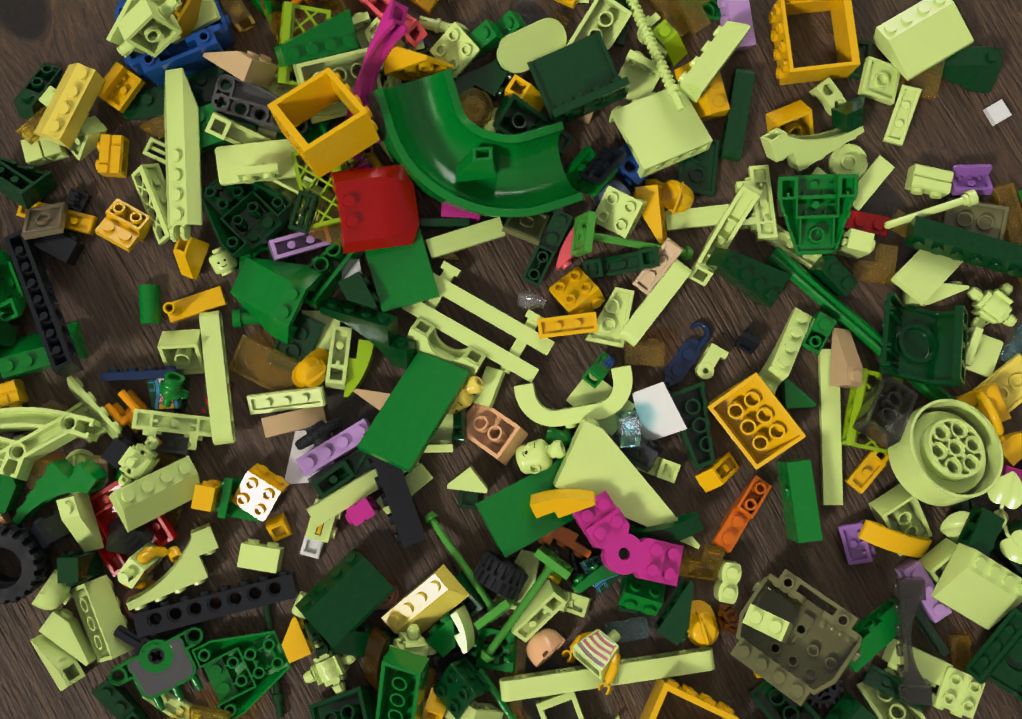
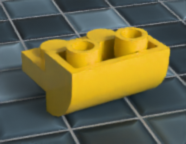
[98,62,145,113]
[95,198,151,253]

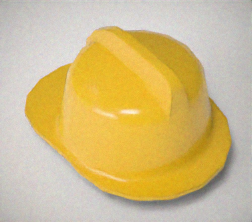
[292,348,329,388]
[687,600,719,647]

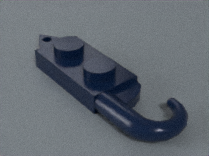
[663,321,711,388]

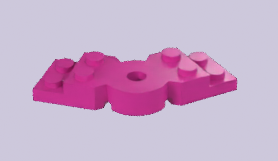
[572,491,684,586]

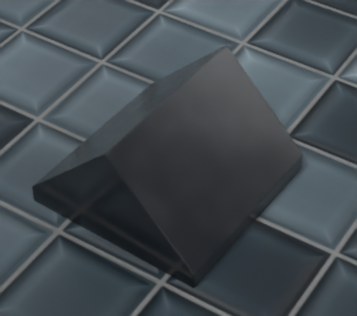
[107,515,156,556]

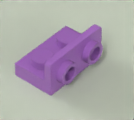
[838,519,877,565]

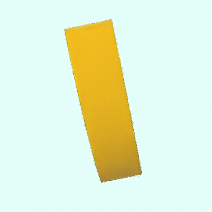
[858,519,932,558]

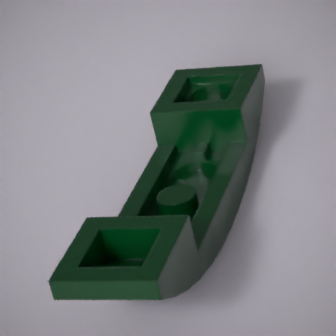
[582,246,660,280]
[629,511,704,543]

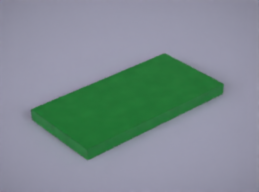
[365,226,440,313]
[357,351,470,473]
[475,457,575,558]

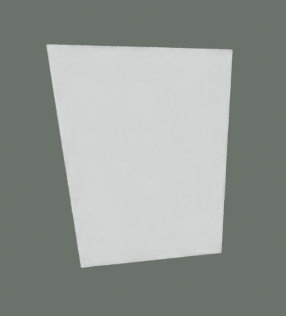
[632,382,687,440]
[285,430,334,484]

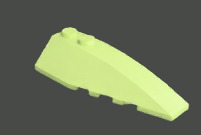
[566,0,633,50]

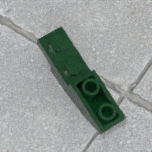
[521,209,574,287]
[91,678,150,719]

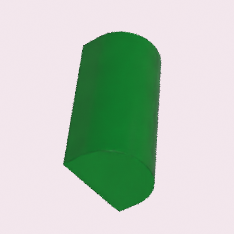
[138,284,162,325]

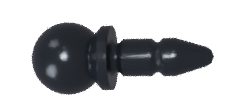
[569,552,584,584]

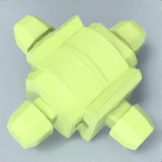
[967,283,1017,328]
[118,436,160,487]
[383,624,437,658]
[303,642,357,695]

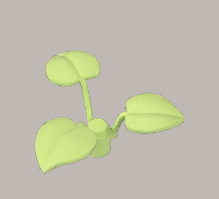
[940,471,1022,564]

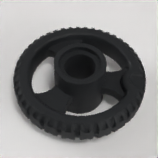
[295,418,343,450]

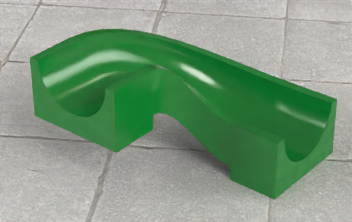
[366,68,583,217]

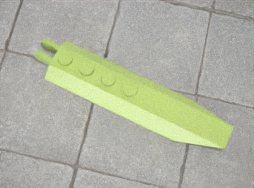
[164,68,203,242]

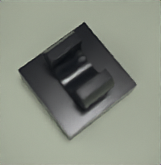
[65,187,92,213]
[734,328,762,355]

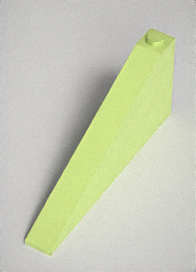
[553,417,700,549]

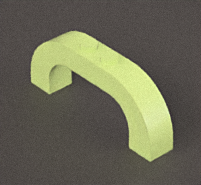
[514,365,633,429]

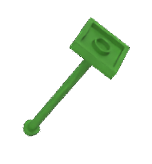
[570,211,693,261]
[424,511,518,630]
[480,545,574,663]

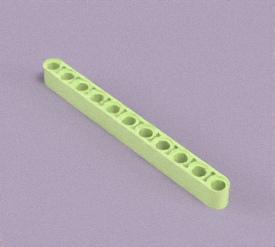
[499,647,715,702]

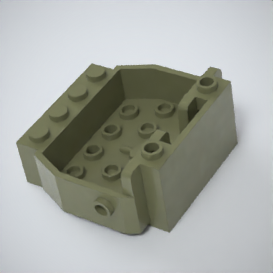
[730,569,862,706]

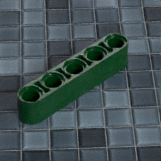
[719,67,755,162]

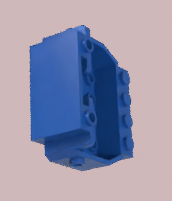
[115,0,235,86]

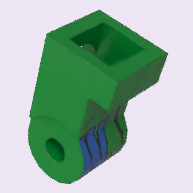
[581,351,616,389]

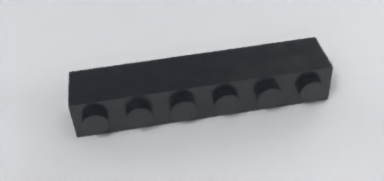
[363,433,426,548]

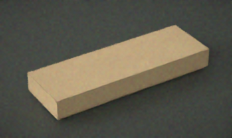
[632,237,684,295]

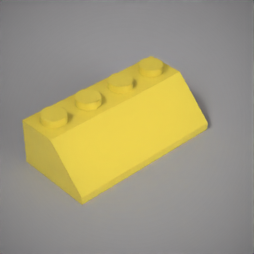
[34,63,105,149]
[381,564,469,634]

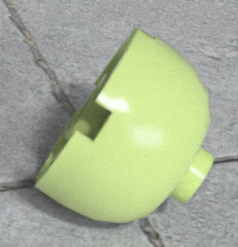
[32,569,72,610]

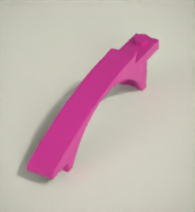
[346,0,408,161]

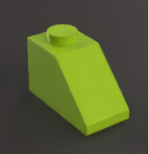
[651,19,688,67]

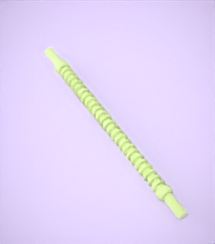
[626,0,685,112]

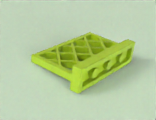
[276,1,331,86]
[291,151,346,230]
[841,368,904,454]

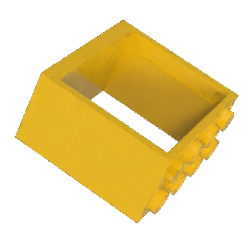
[768,0,860,85]
[267,67,380,179]
[639,677,739,719]

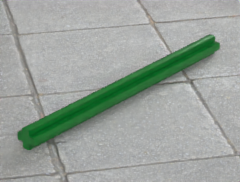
[766,246,956,402]

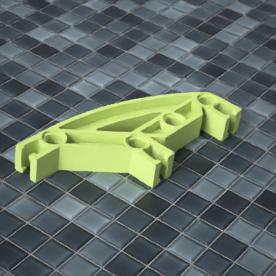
[0,407,104,481]

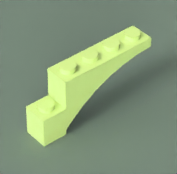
[760,126,864,172]
[688,182,762,287]
[759,307,812,395]
[126,522,219,611]

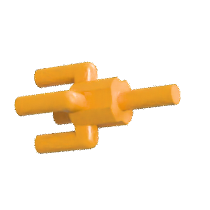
[104,389,163,447]

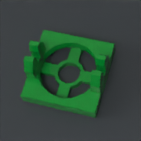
[471,627,517,673]

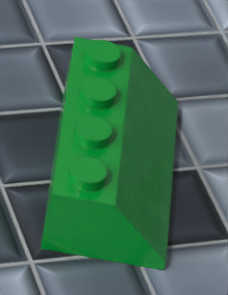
[0,321,88,379]

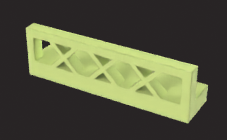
[131,163,170,245]

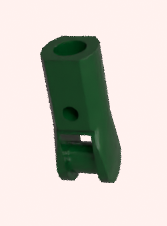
[452,409,468,445]
[304,622,329,659]

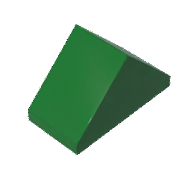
[779,378,816,409]

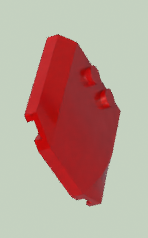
[331,165,419,254]
[90,479,178,577]

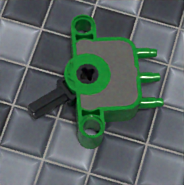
[108,623,205,711]

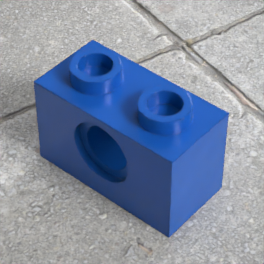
[615,143,649,189]

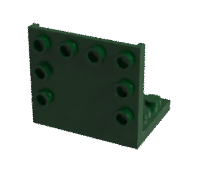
[527,31,630,125]

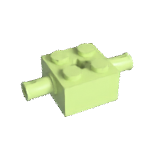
[117,0,182,58]

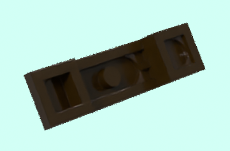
[364,627,389,692]

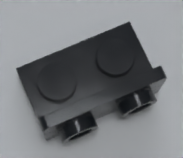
[617,429,663,473]

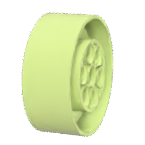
[888,399,1003,506]

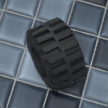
[473,551,529,599]

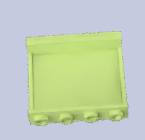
[609,83,713,178]

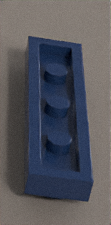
[100,366,184,382]

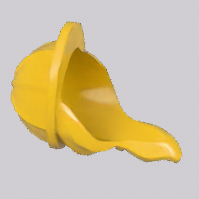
[645,179,694,215]

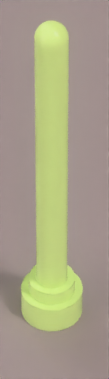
[884,189,979,229]

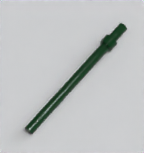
[263,604,285,718]

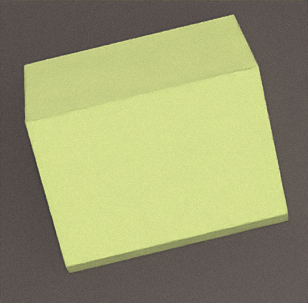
[447,465,488,493]

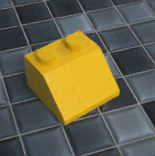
[765,100,814,135]

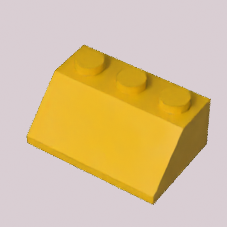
[674,60,730,122]

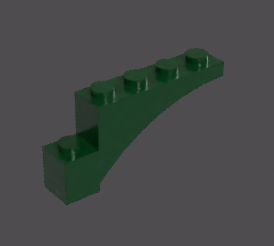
[454,59,514,102]
[320,297,417,370]

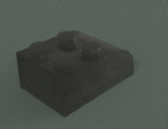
[852,373,919,449]

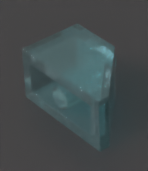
[615,410,642,447]

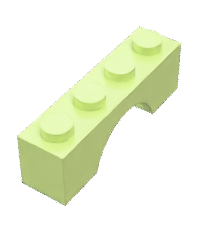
[406,317,487,378]

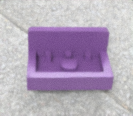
[950,164,994,196]

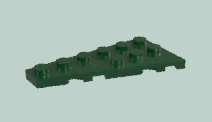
[122,65,232,121]

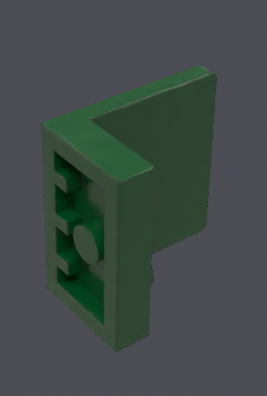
[433,656,491,719]

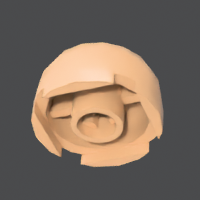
[526,628,565,668]

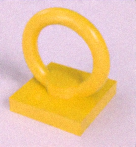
[955,382,1011,436]

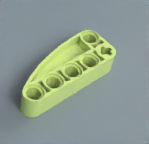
[618,259,692,347]

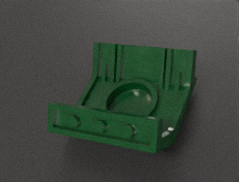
[879,292,968,387]
[964,608,1022,702]

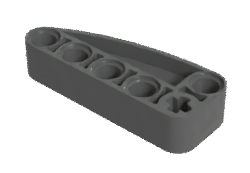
[211,75,309,138]

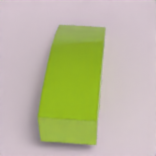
[344,339,376,398]

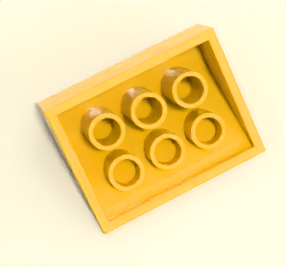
[708,372,806,470]

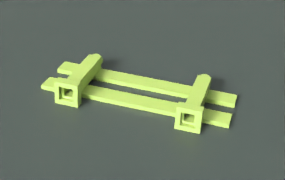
[402,261,555,383]

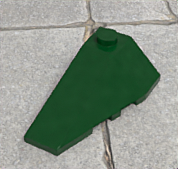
[925,46,1003,94]
[493,93,574,154]

